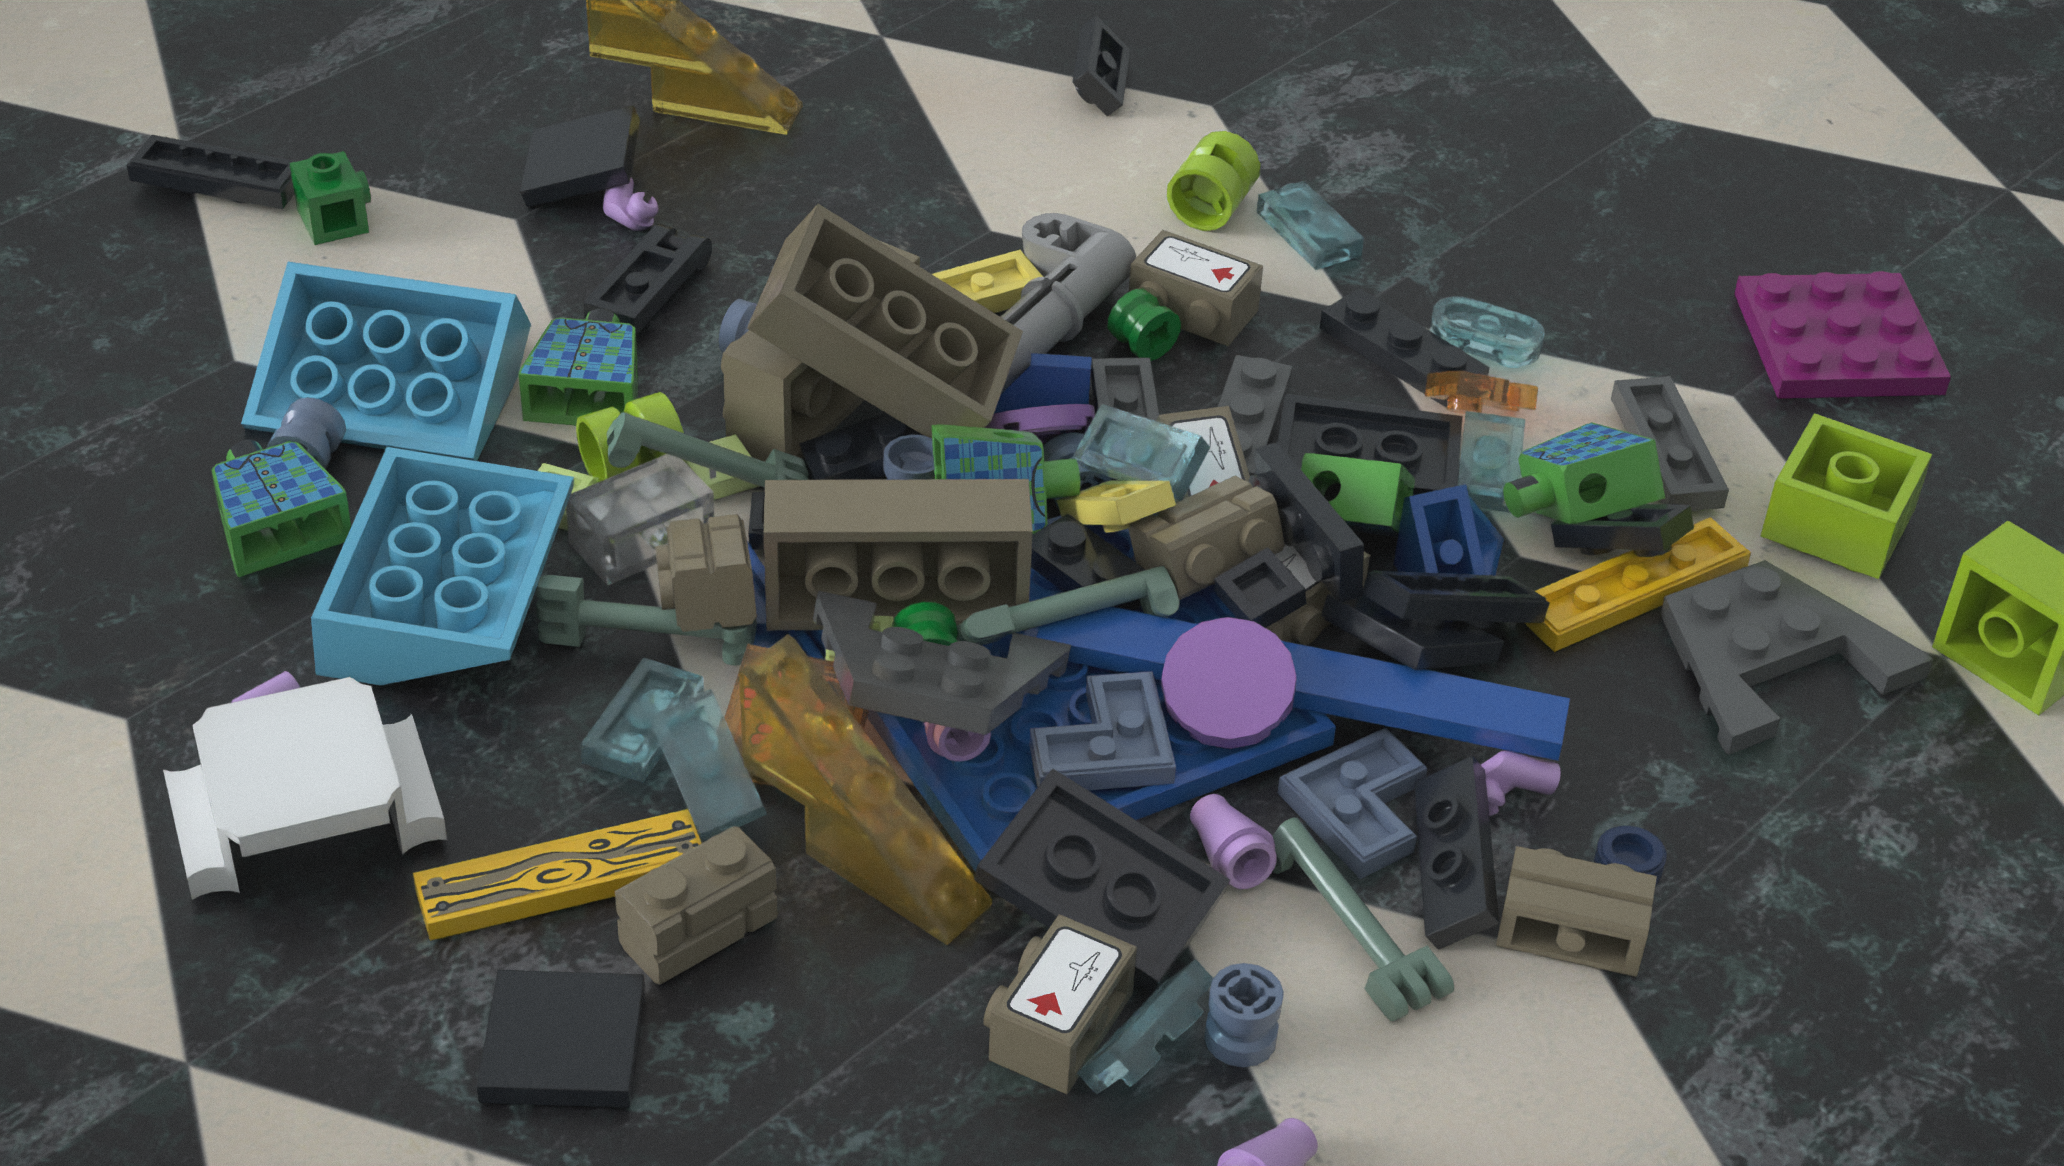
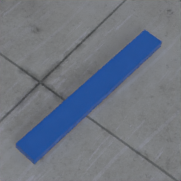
[1036,595,1570,761]

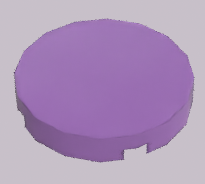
[984,404,1097,443]
[1162,617,1297,749]

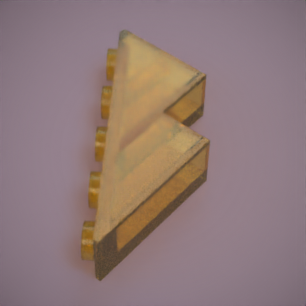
[586,0,803,135]
[739,634,992,945]

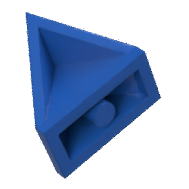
[994,353,1092,435]
[1394,484,1504,575]

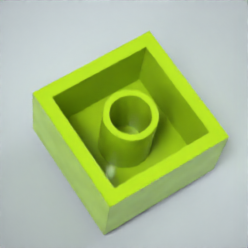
[1760,413,1932,579]
[1932,521,2064,716]

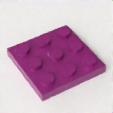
[1734,271,1951,399]

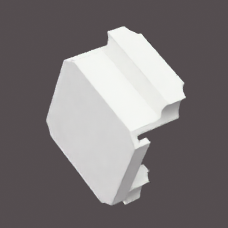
[163,677,447,900]

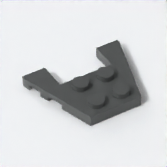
[1660,560,1933,755]
[813,591,1071,735]

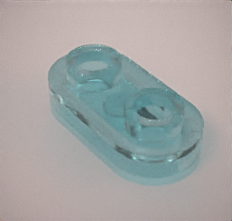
[1430,296,1545,368]

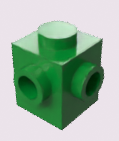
[290,151,371,245]

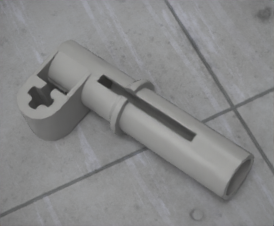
[1001,213,1136,394]

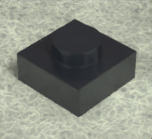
[1214,547,1307,628]

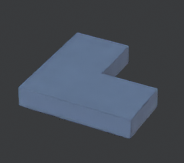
[1029,671,1176,790]
[1278,727,1427,879]

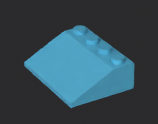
[241,262,531,461]
[311,447,574,685]

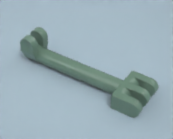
[607,412,809,488]
[957,566,1180,646]
[535,575,757,666]
[1272,817,1454,1021]

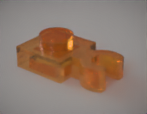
[1425,370,1538,415]

